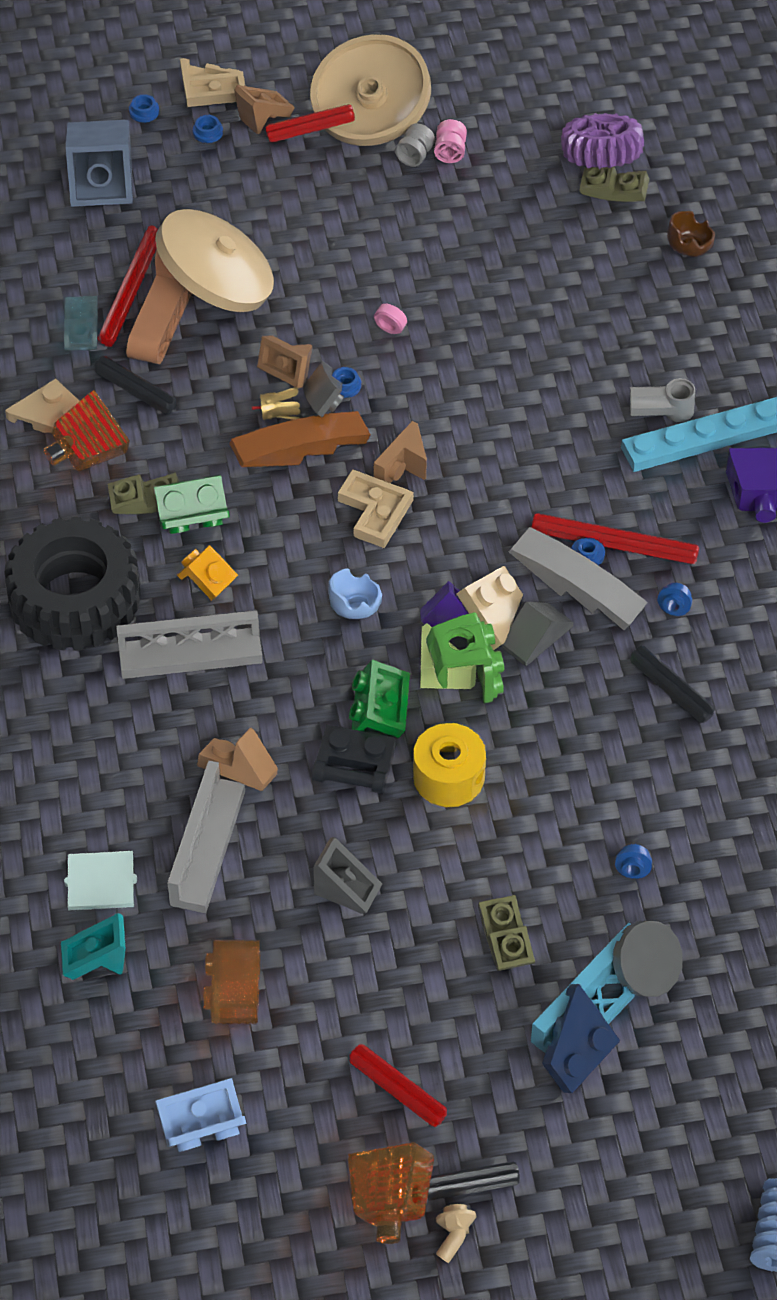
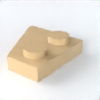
[180,58,245,107]
[5,379,97,441]
[457,566,523,650]

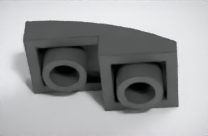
[303,361,344,417]

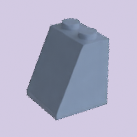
[66,120,133,207]

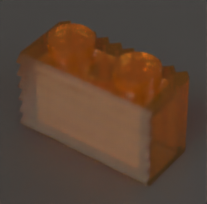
[204,940,261,1024]

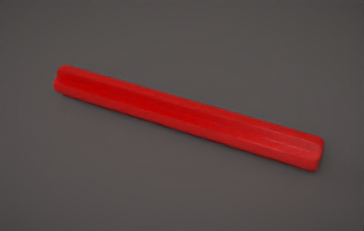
[97,225,158,347]
[531,513,699,564]

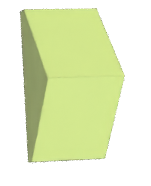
[420,623,476,689]

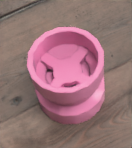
[434,119,467,163]

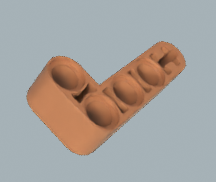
[126,250,192,364]

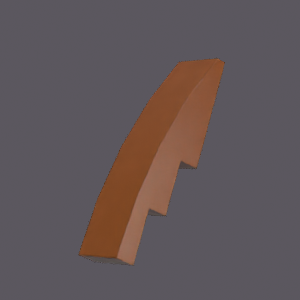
[229,411,371,467]

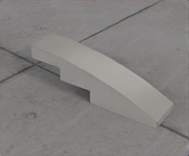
[509,527,648,630]

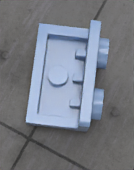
[155,1078,247,1152]

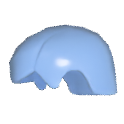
[328,568,382,619]

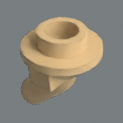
[436,1204,477,1263]

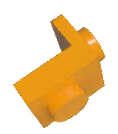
[177,545,238,601]

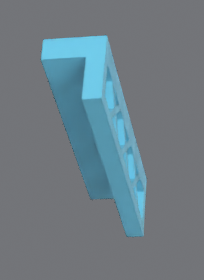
[531,923,635,1053]

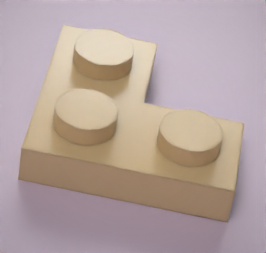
[338,469,413,548]

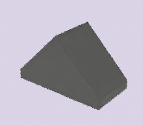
[500,602,574,666]
[313,837,382,914]

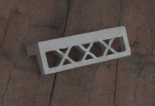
[116,610,262,679]
[168,760,245,913]

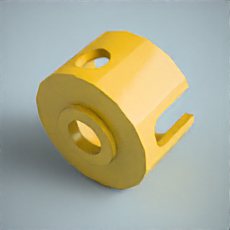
[413,723,486,807]

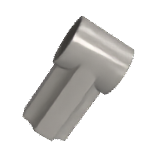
[630,378,695,422]

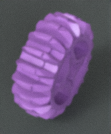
[561,112,644,169]

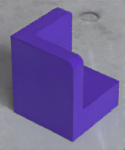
[420,581,469,627]

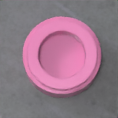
[374,304,407,334]

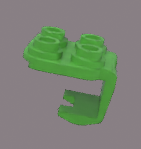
[426,613,504,703]

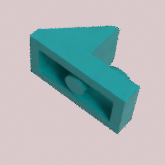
[61,913,126,980]

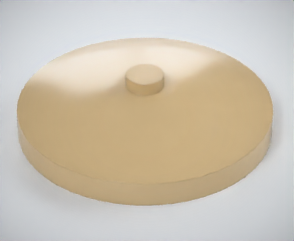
[310,35,431,146]
[156,209,274,312]

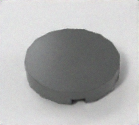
[613,921,682,997]

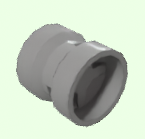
[395,123,435,167]

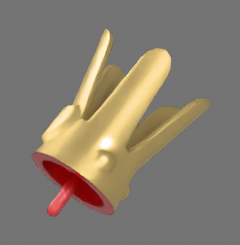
[251,387,300,420]

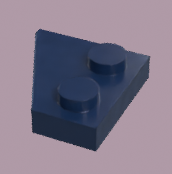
[542,984,620,1093]

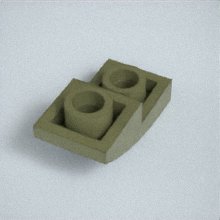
[579,166,649,202]
[108,473,180,514]
[478,895,535,971]

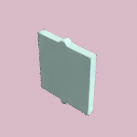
[64,851,137,911]

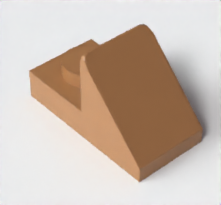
[234,85,295,134]
[257,336,312,388]
[374,421,427,483]
[197,728,278,791]

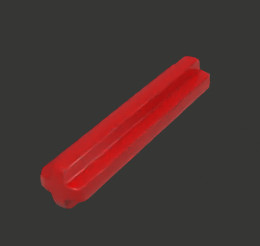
[266,104,355,142]
[349,1044,447,1127]

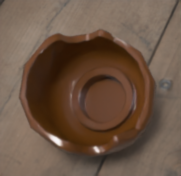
[667,210,715,257]

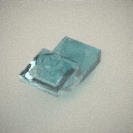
[64,296,98,351]

